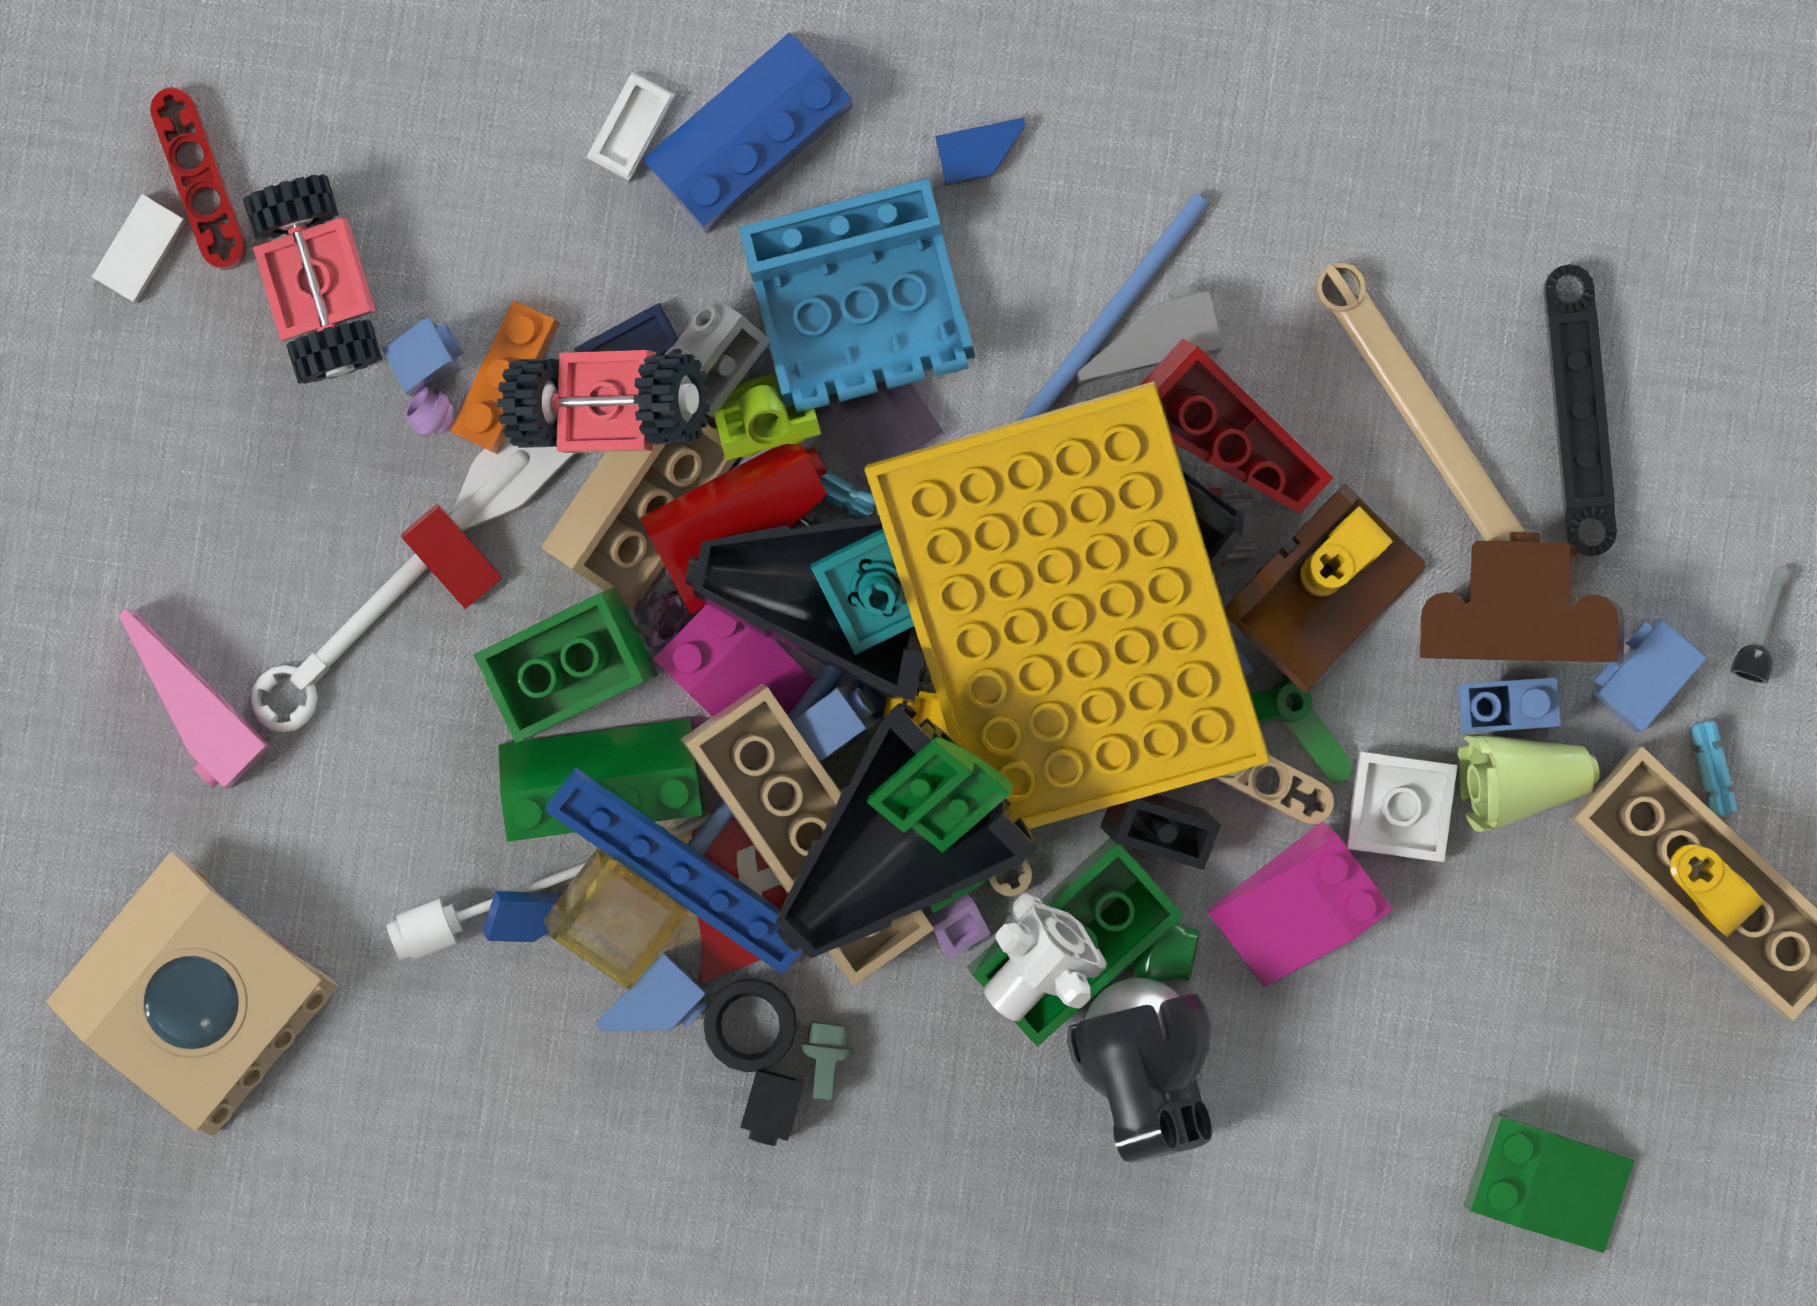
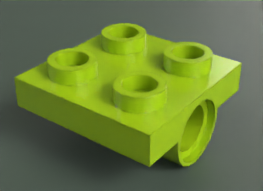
[714,373,821,461]

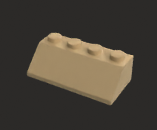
[541,424,737,611]

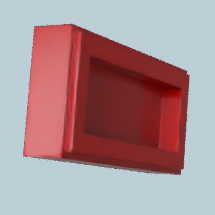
[400,503,502,609]

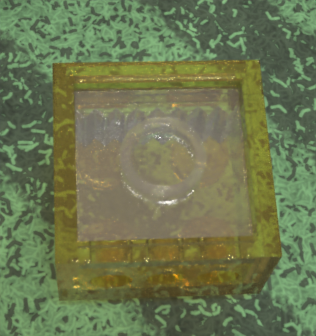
[543,847,688,990]

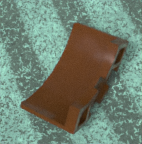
[1224,483,1425,694]

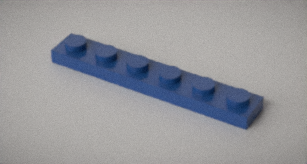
[545,767,803,975]

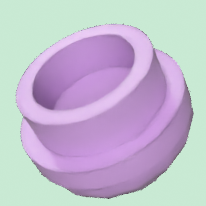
[404,387,455,436]

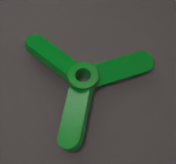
[1250,674,1353,783]

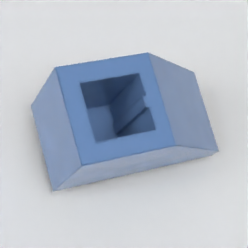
[382,317,464,396]
[1458,677,1561,733]
[792,680,886,762]

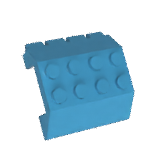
[739,178,975,413]

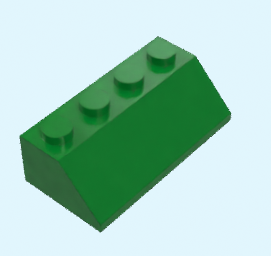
[498,718,705,842]
[966,838,1184,1047]

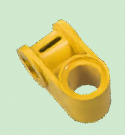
[1299,506,1393,597]
[1669,844,1764,937]

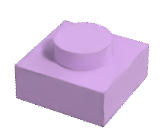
[926,893,991,959]

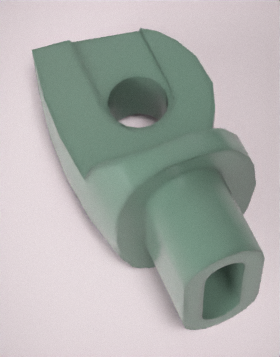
[802,1022,853,1100]

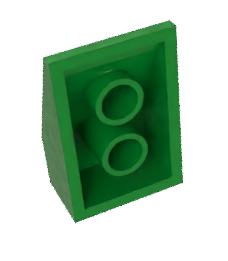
[1464,1113,1634,1253]

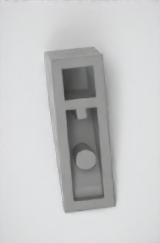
[1076,285,1223,385]

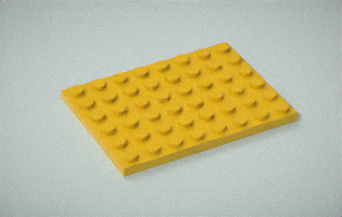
[864,381,1269,829]

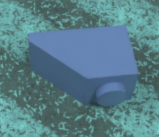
[595,951,708,1031]

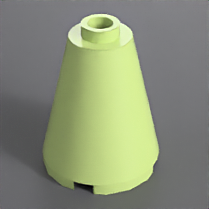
[1457,734,1599,833]

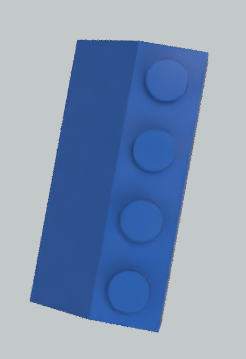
[642,33,853,233]

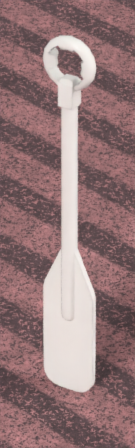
[251,437,575,733]

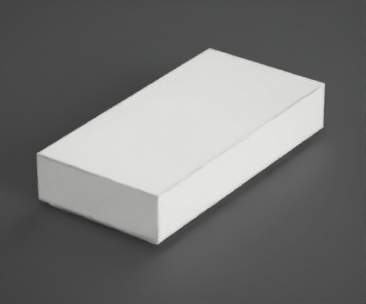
[586,72,676,182]
[92,194,186,303]

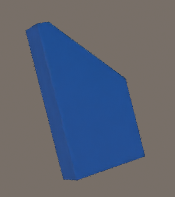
[936,118,1025,186]
[483,891,584,942]

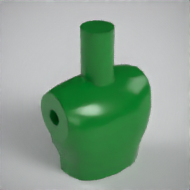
[1134,921,1200,981]

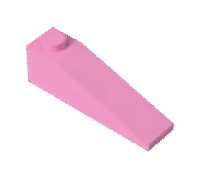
[118,609,272,788]

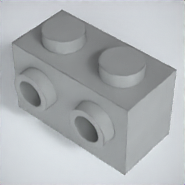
[665,296,771,418]

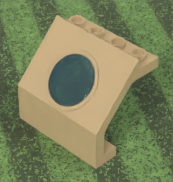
[45,851,338,1136]

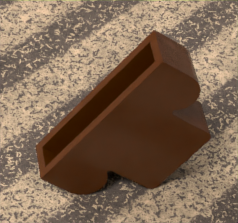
[1420,532,1624,663]

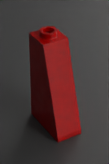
[640,443,827,615]

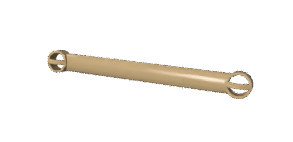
[1315,263,1578,601]

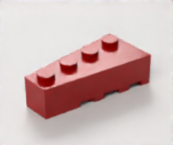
[1140,339,1333,514]

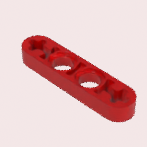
[150,87,247,270]

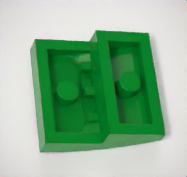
[867,737,1013,853]

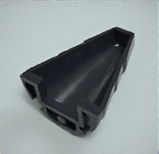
[686,516,926,703]
[775,703,1038,958]

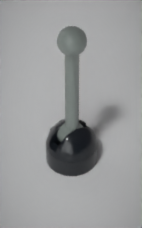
[1730,567,1792,684]

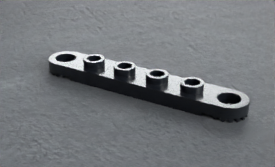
[1543,264,1617,557]

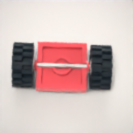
[243,174,382,384]
[497,350,710,453]

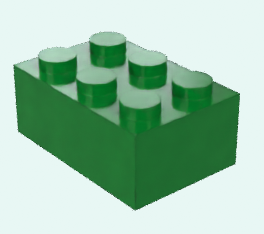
[473,587,659,744]

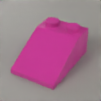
[653,604,815,717]
[1207,821,1393,987]

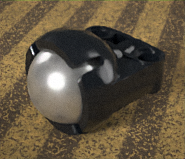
[1067,978,1212,1162]

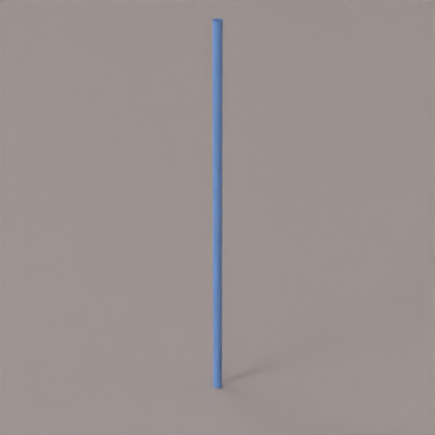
[687,193,1210,855]

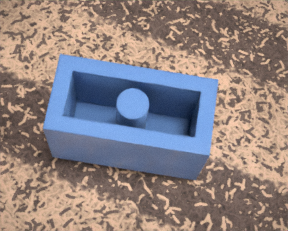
[1591,619,1707,733]

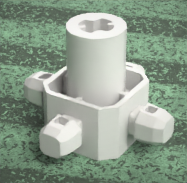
[984,893,1107,1021]

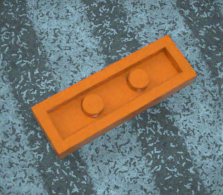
[450,300,560,454]

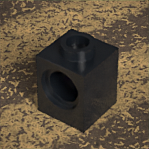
[740,1070,805,1146]

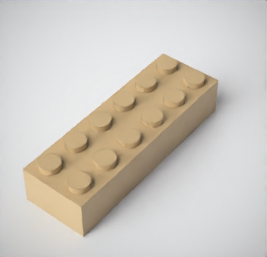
[681,683,934,986]
[1567,747,1817,1021]

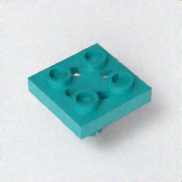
[811,529,914,655]

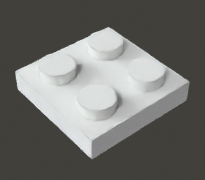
[1346,752,1458,862]

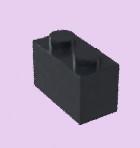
[1100,794,1221,870]

